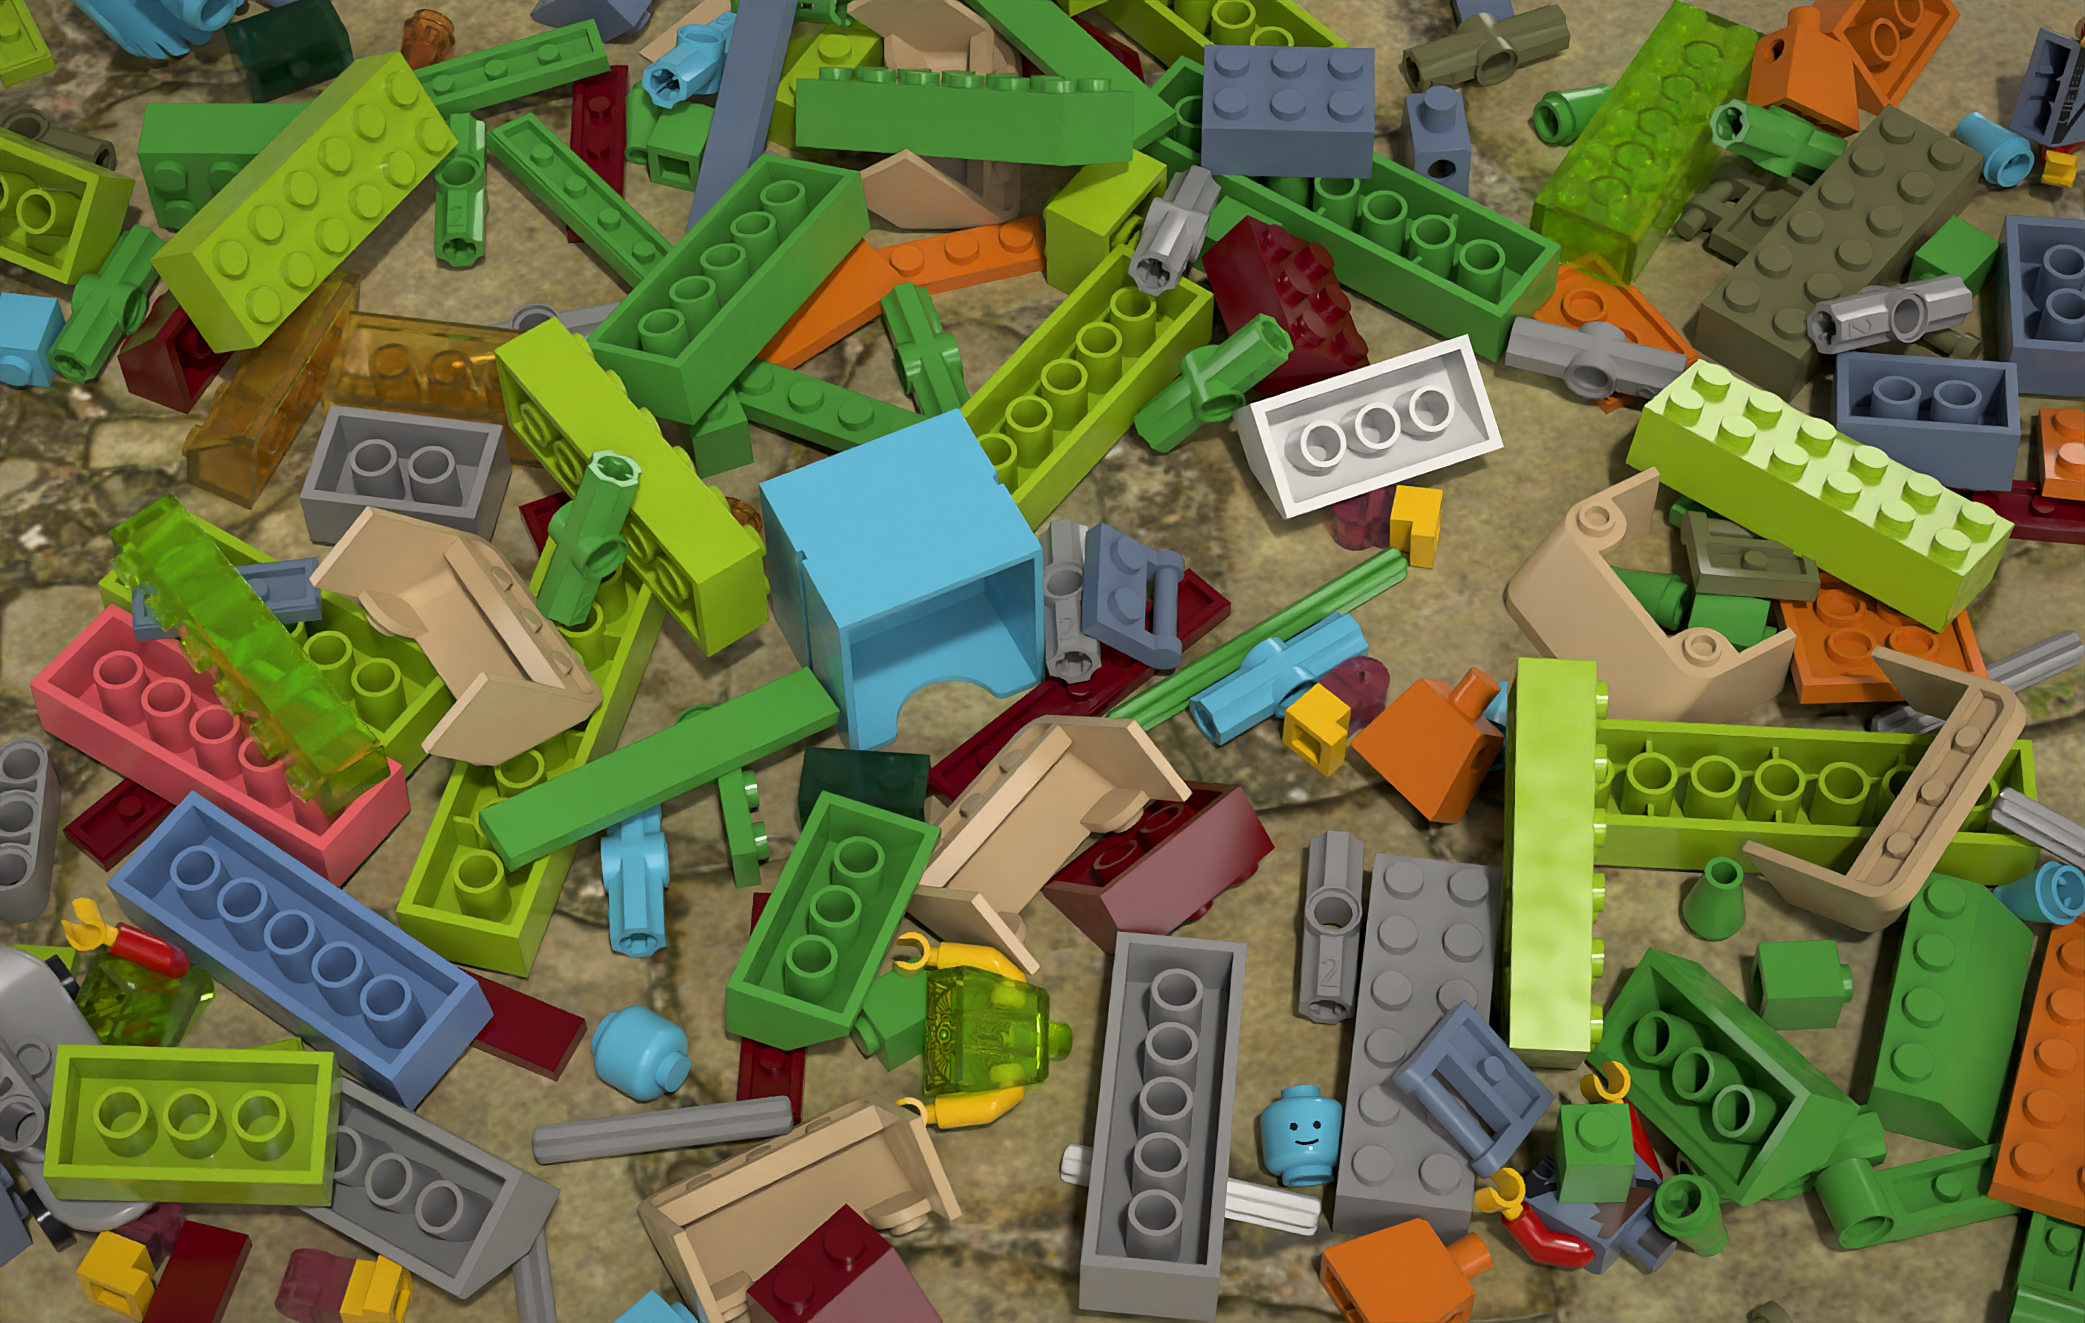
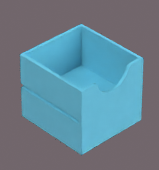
[759,408,1045,760]

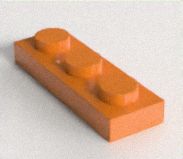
[875,214,1047,295]

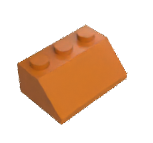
[1812,0,1960,116]

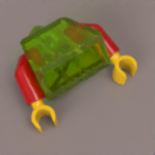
[61,897,214,1047]

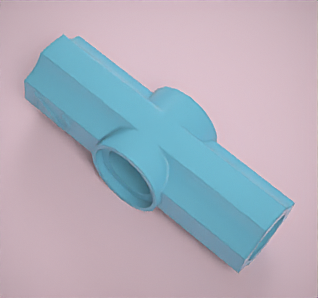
[642,11,737,109]
[1190,612,1369,746]
[601,803,670,958]

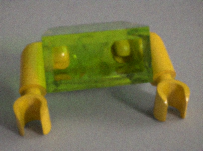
[892,932,1073,1129]

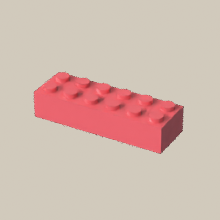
[29,603,411,888]

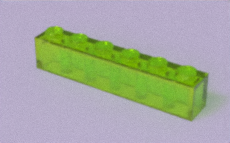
[109,492,391,817]

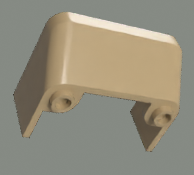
[847,0,1023,229]
[1506,466,1797,724]
[309,506,603,766]
[1742,645,2026,932]
[907,715,1192,976]
[637,1094,962,1323]

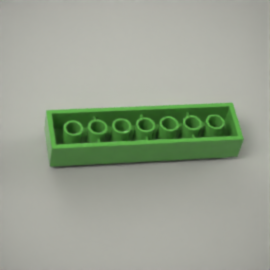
[1139,55,1562,363]

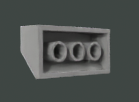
[293,1075,561,1300]

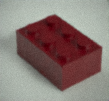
[1201,215,1370,397]

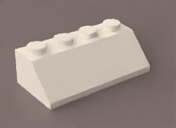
[1232,334,1504,519]

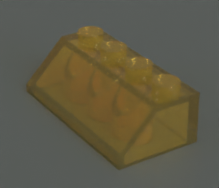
[182,270,361,510]
[320,310,545,469]

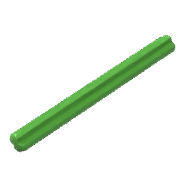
[1105,547,1409,732]

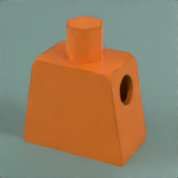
[1746,6,1860,138]
[1350,667,1504,824]
[1319,1218,1493,1323]

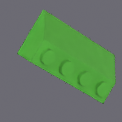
[726,790,942,1051]
[1864,871,2034,1151]
[1586,947,1861,1207]

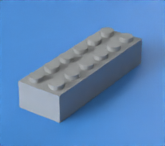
[1332,853,1503,1246]
[1079,931,1247,1322]

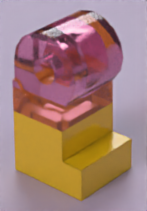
[1331,484,1443,569]
[1282,656,1390,778]
[75,1202,188,1322]
[274,1248,415,1323]

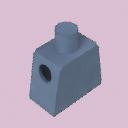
[1398,85,1471,198]

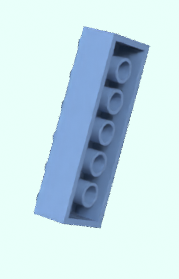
[106,790,494,1111]

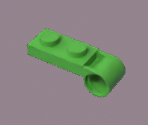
[674,704,770,889]
[1814,1143,2022,1249]
[2005,1211,2085,1323]

